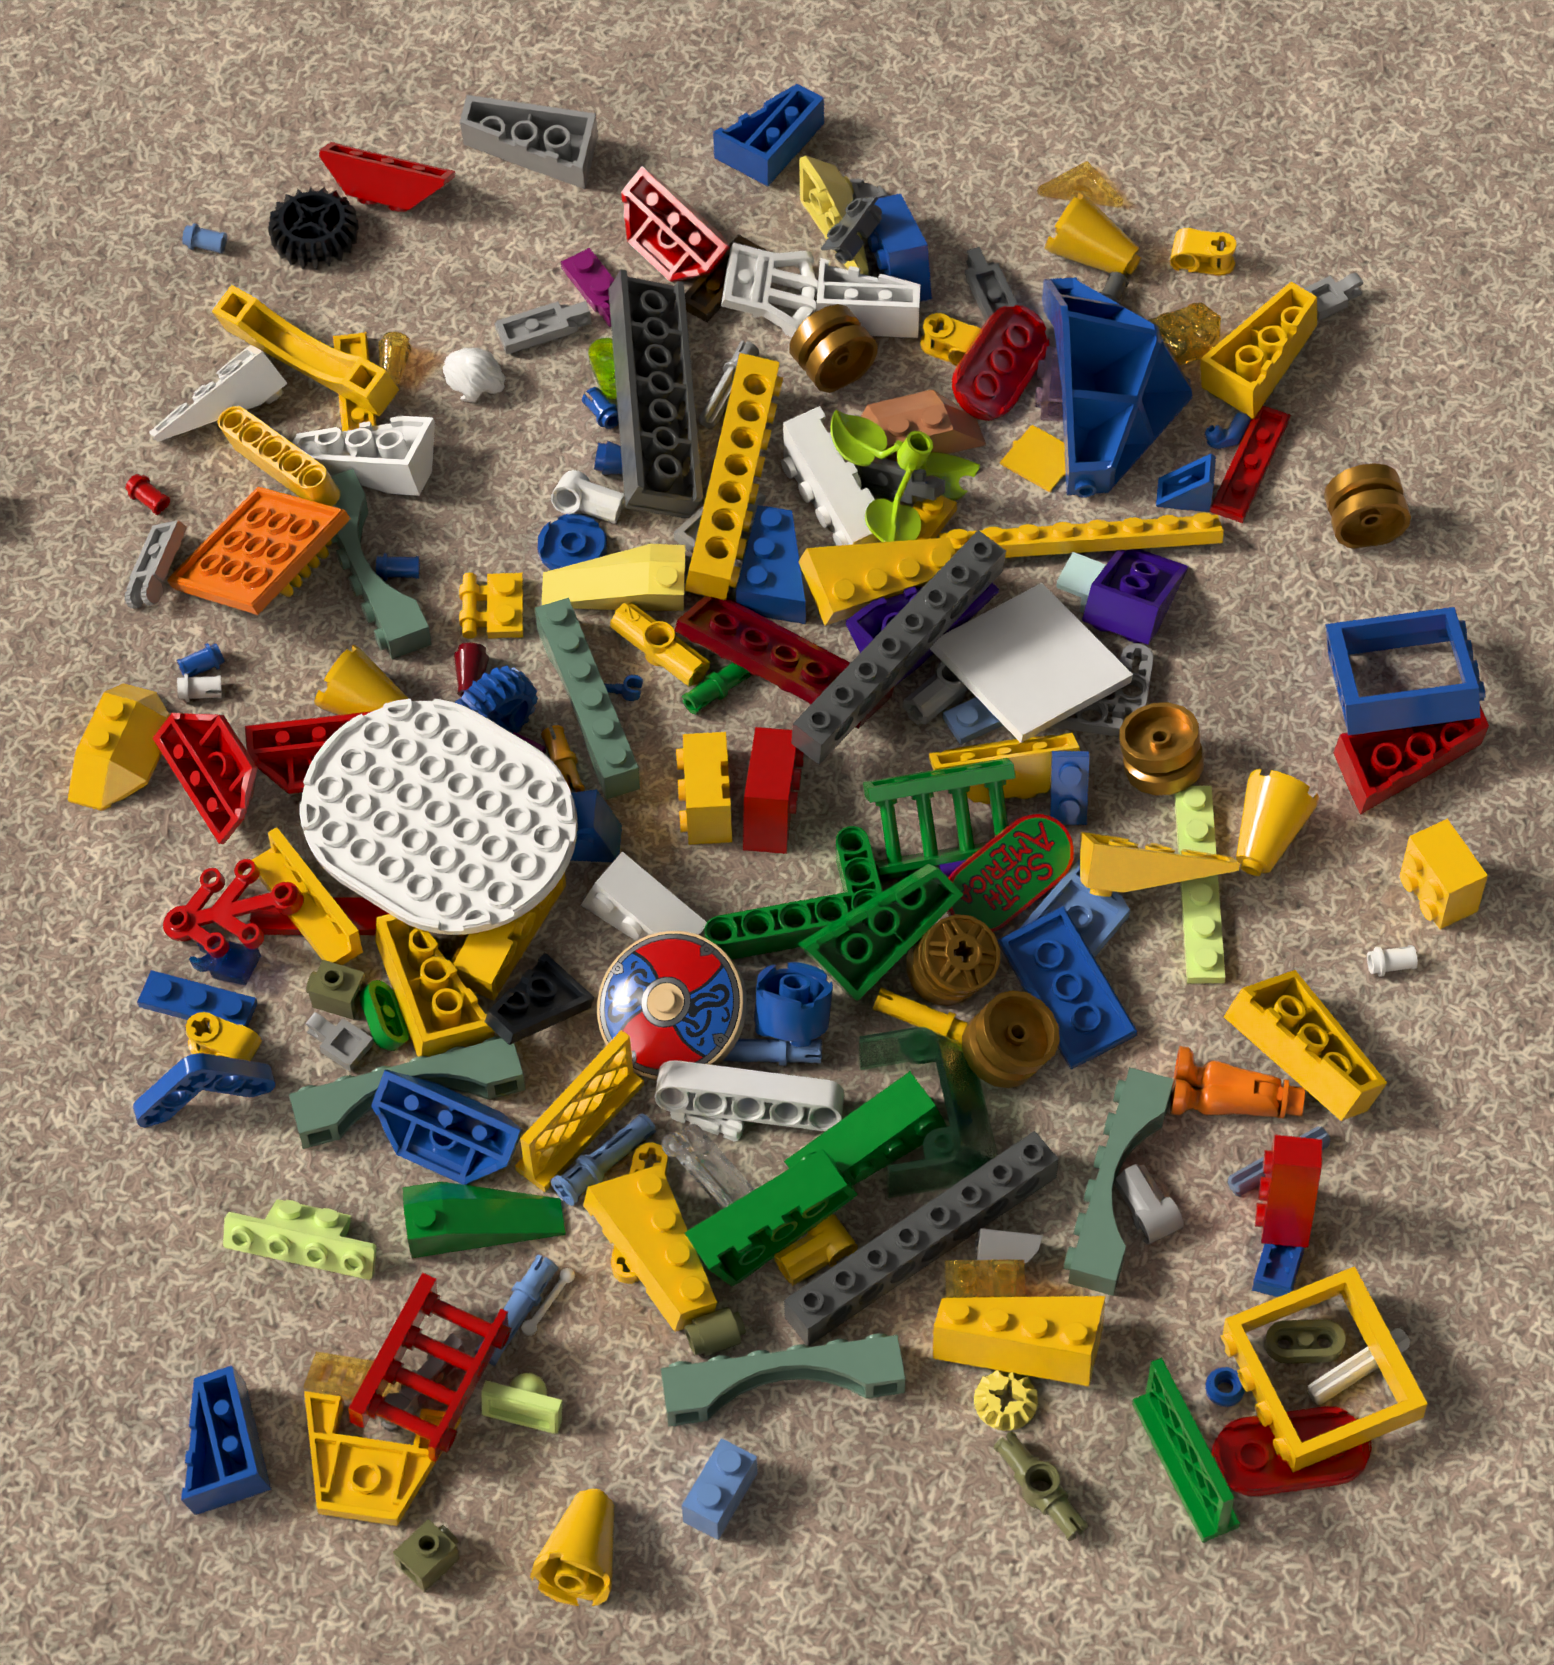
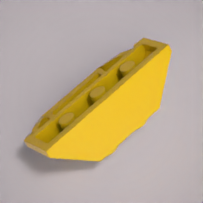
[67,683,170,811]
[929,733,1080,804]

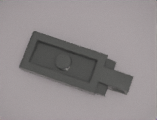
[965,247,1018,321]
[854,457,945,504]

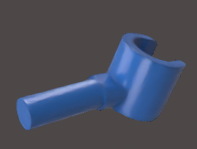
[604,675,643,701]

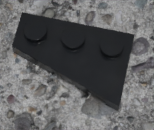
[485,952,594,1045]

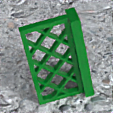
[1132,1358,1240,1543]

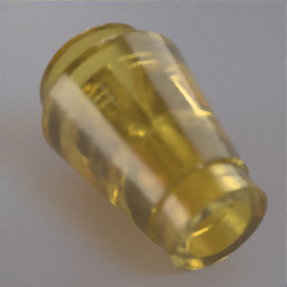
[378,332,412,384]

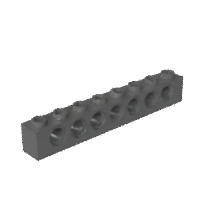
[791,530,1006,765]
[784,1131,1059,1346]

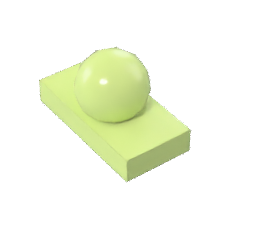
[481,1373,562,1434]

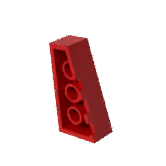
[1333,706,1489,815]

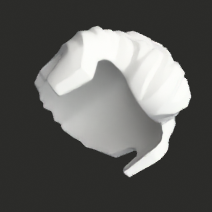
[443,347,505,402]

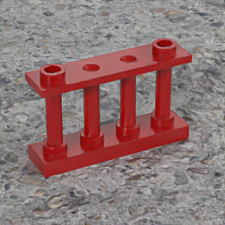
[348,1272,512,1462]

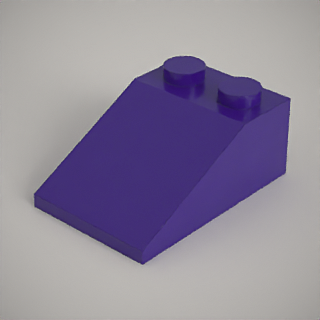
[1082,549,1188,645]

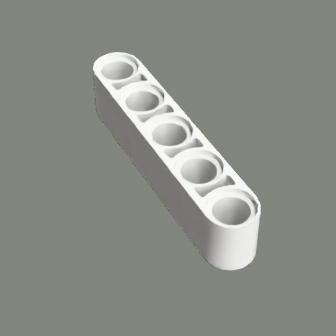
[655,1060,844,1131]

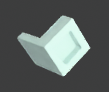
[1056,552,1105,613]

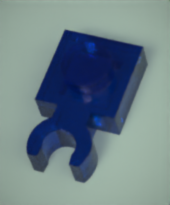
[189,941,261,986]

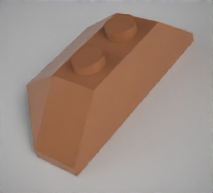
[861,389,986,462]

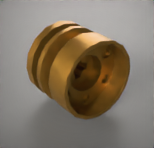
[906,914,1000,1006]

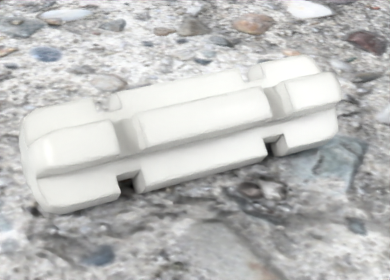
[670,1112,744,1141]

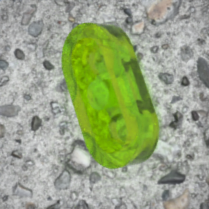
[588,338,617,399]

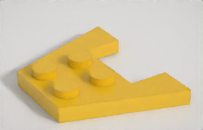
[304,1391,461,1526]

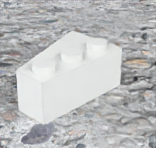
[816,258,920,338]
[581,852,707,941]

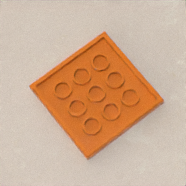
[167,487,351,615]

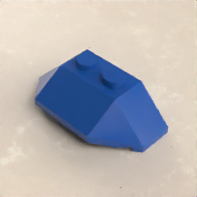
[371,1070,523,1185]

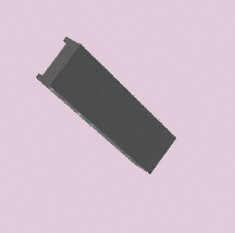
[608,269,703,518]

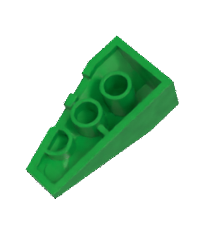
[402,1181,566,1258]

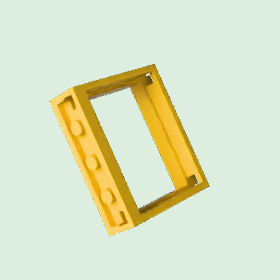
[1220,1266,1428,1472]

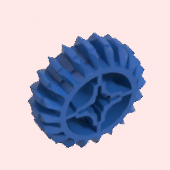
[455,665,538,734]

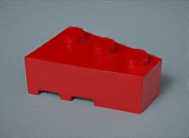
[743,727,805,854]

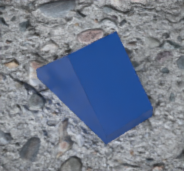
[1156,453,1216,512]

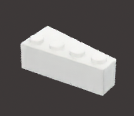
[781,406,881,546]

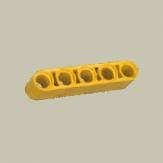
[218,406,340,506]

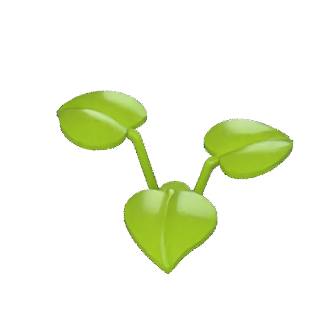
[831,409,980,542]

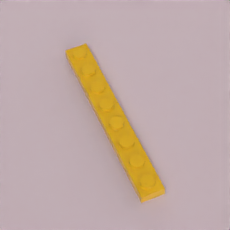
[939,513,1223,558]

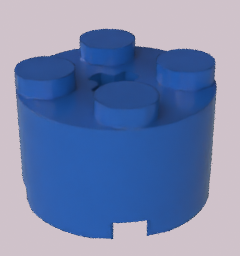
[754,962,833,1047]

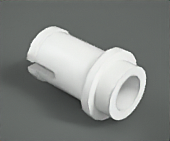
[177,674,222,703]
[1367,945,1418,977]

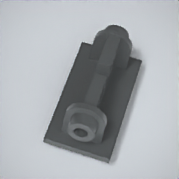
[820,196,883,264]

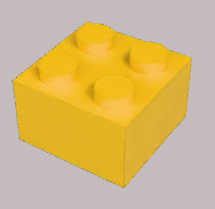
[1400,818,1488,929]

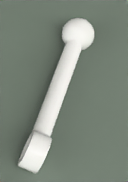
[522,1268,575,1336]

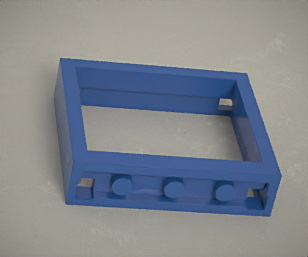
[1326,607,1486,735]

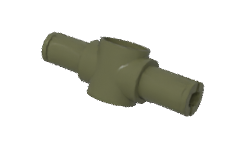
[994,1431,1089,1541]

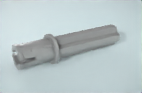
[698,341,759,429]

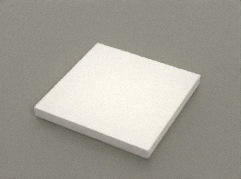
[930,583,1133,743]

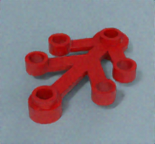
[163,859,304,958]

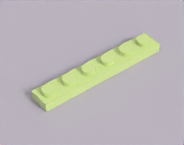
[1174,786,1226,984]

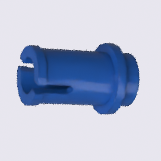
[582,387,619,429]
[376,553,420,581]
[176,643,225,677]

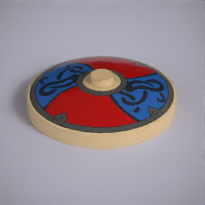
[597,931,747,1081]

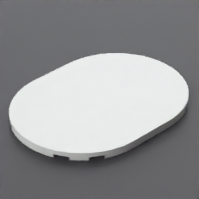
[300,698,578,935]

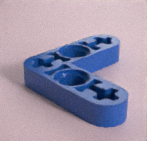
[133,1053,276,1128]

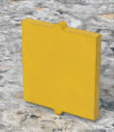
[1000,425,1066,492]

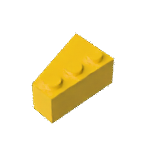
[676,732,732,845]

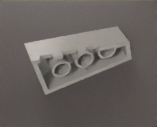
[460,95,598,189]

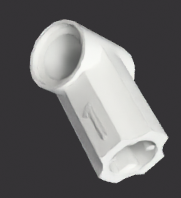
[551,470,625,524]

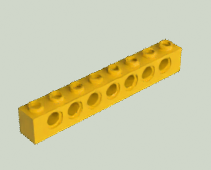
[684,353,783,600]

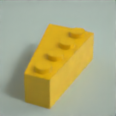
[583,1164,717,1332]
[933,1296,1105,1386]

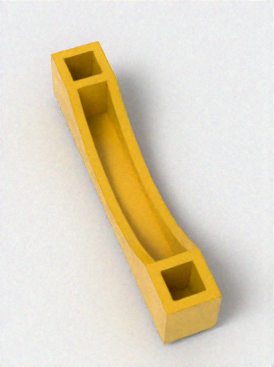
[212,285,399,417]

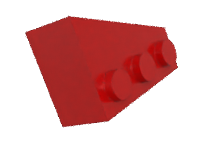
[1254,1135,1322,1248]

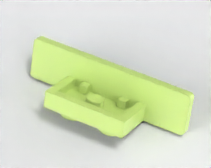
[223,1199,376,1280]

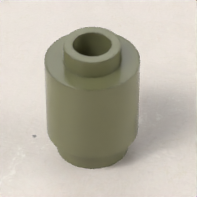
[684,1306,746,1357]

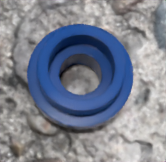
[1205,1367,1245,1407]

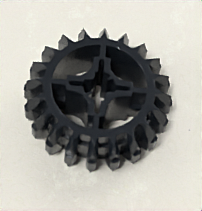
[268,186,359,270]

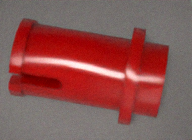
[125,474,170,515]

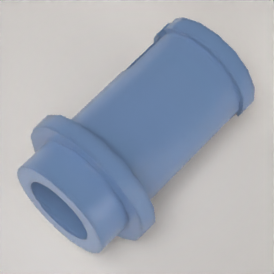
[182,223,227,254]

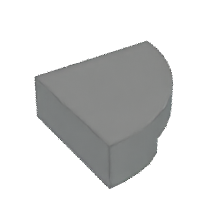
[849,179,888,200]

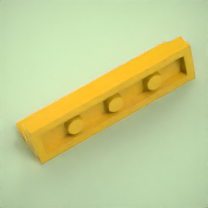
[252,827,363,965]

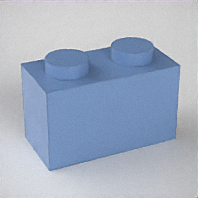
[682,1438,757,1540]

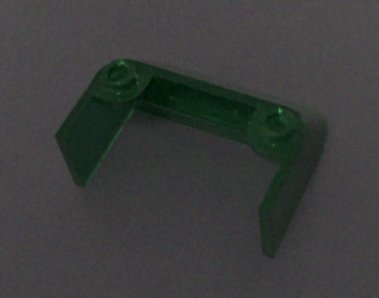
[859,1027,998,1198]

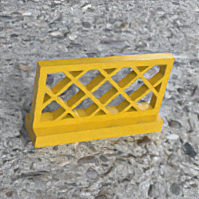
[515,1030,644,1192]

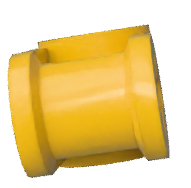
[1170,228,1236,275]
[920,313,981,366]
[185,1012,262,1061]

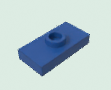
[1252,1244,1305,1297]

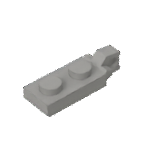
[495,301,592,355]

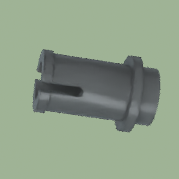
[1099,272,1129,305]

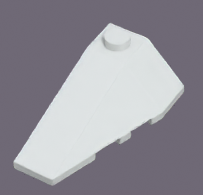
[149,345,288,442]
[292,416,435,496]

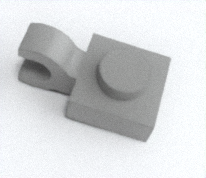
[1304,272,1363,321]
[305,1012,374,1072]

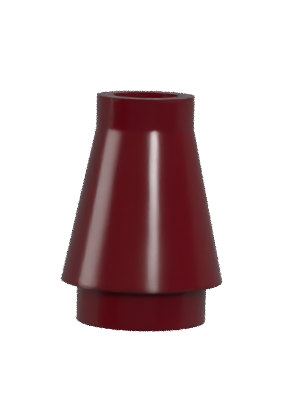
[454,643,489,697]

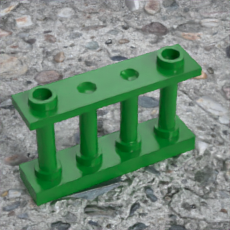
[863,758,1016,878]

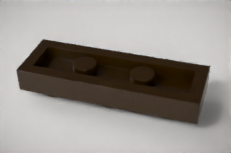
[685,234,766,323]

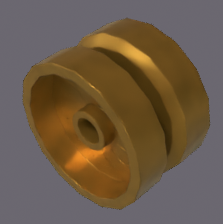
[789,304,878,393]
[1324,463,1411,549]
[1119,702,1204,796]
[962,990,1060,1088]

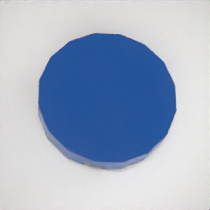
[537,514,607,570]

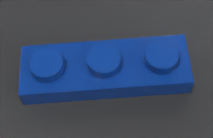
[137,970,258,1027]

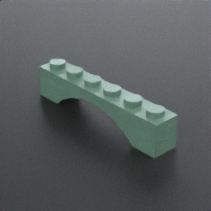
[331,469,432,659]
[535,597,640,800]
[289,1036,526,1149]
[1063,1067,1174,1296]
[661,1333,905,1427]

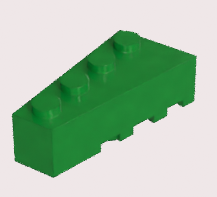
[784,1071,949,1186]

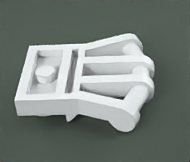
[721,243,818,337]

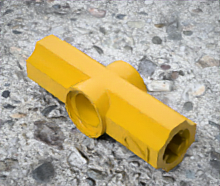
[610,602,710,687]

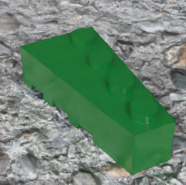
[798,864,964,1001]
[684,1149,858,1287]

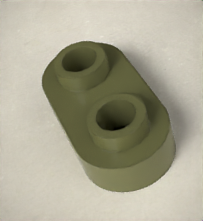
[1265,1319,1346,1363]

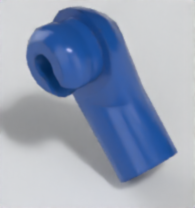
[1205,412,1251,449]

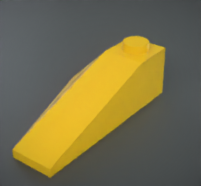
[1080,832,1240,897]

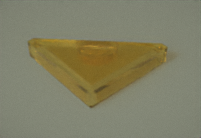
[1037,161,1123,208]

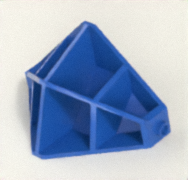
[1042,277,1192,498]

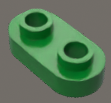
[359,980,409,1051]

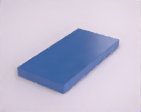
[998,906,1138,1069]

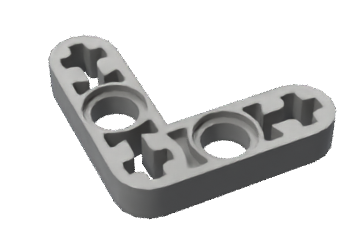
[1051,643,1153,737]

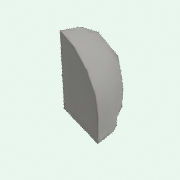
[975,1229,1043,1270]

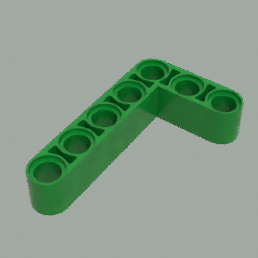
[705,826,882,960]

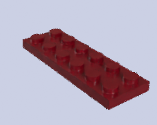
[674,596,895,729]

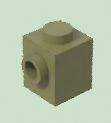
[306,960,367,1020]
[393,1519,460,1592]

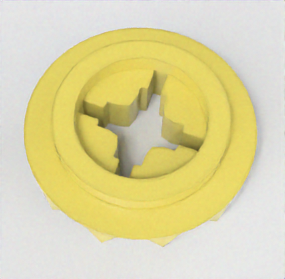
[974,1370,1038,1431]

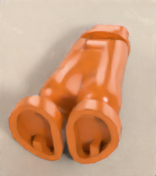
[1170,1046,1305,1119]

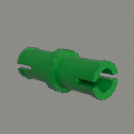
[682,662,751,714]

